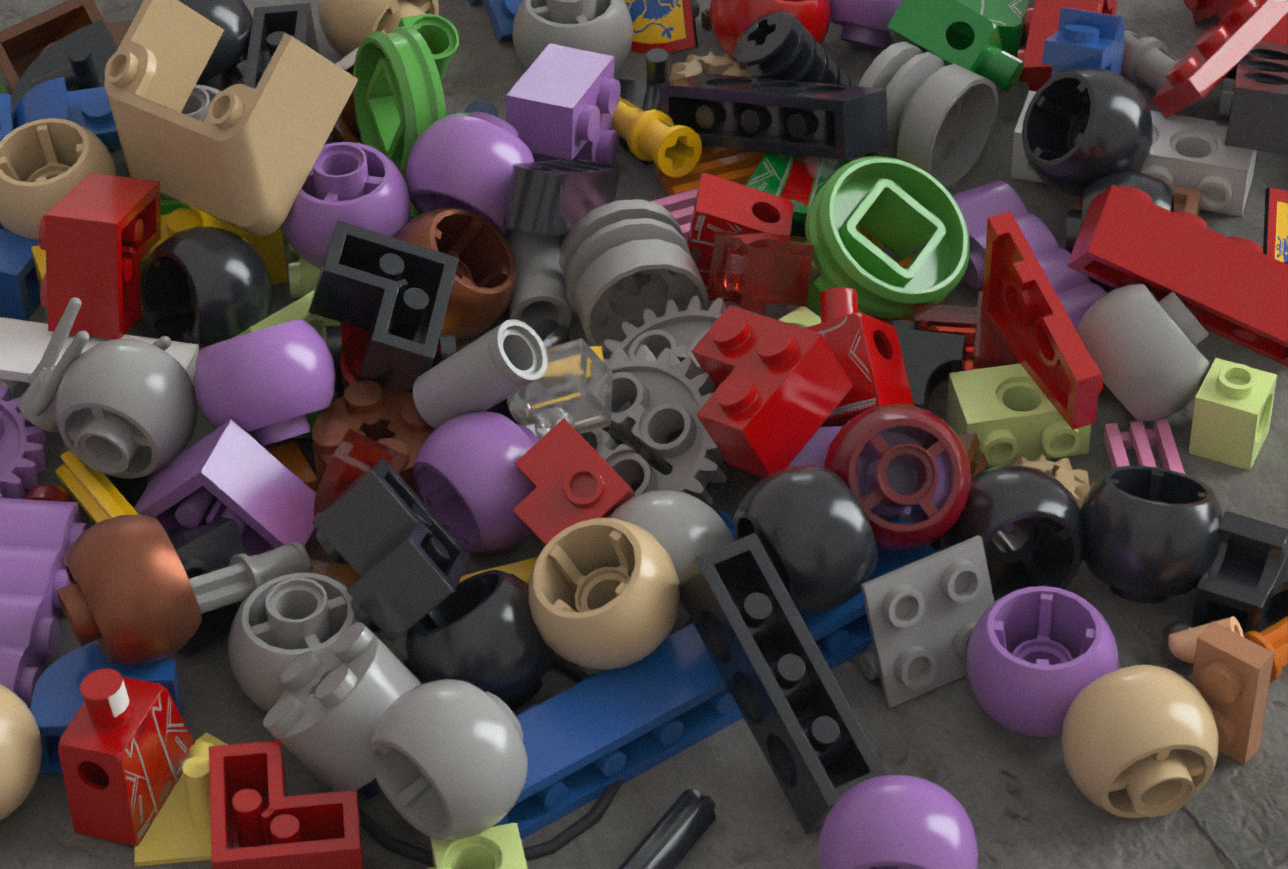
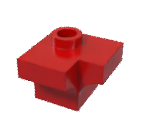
[513,418,635,546]

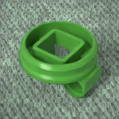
[353,14,470,179]
[798,156,970,319]

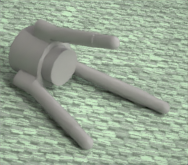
[18,297,171,432]

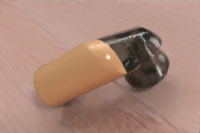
[1159,617,1244,669]

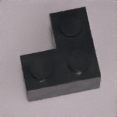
[308,220,459,393]
[312,457,471,642]

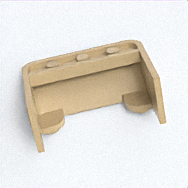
[105,0,359,237]

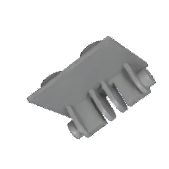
[859,535,994,709]

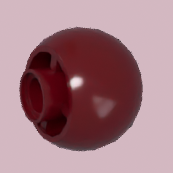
[824,403,971,552]

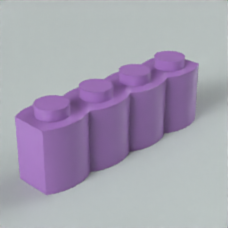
[952,180,1107,329]
[0,498,90,709]

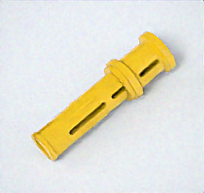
[613,97,702,178]

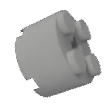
[263,622,421,792]

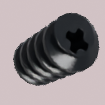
[734,11,852,86]

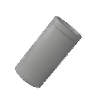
[503,229,571,330]
[413,319,548,429]

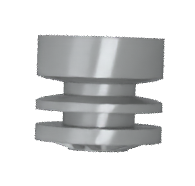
[858,41,999,190]
[559,199,710,359]

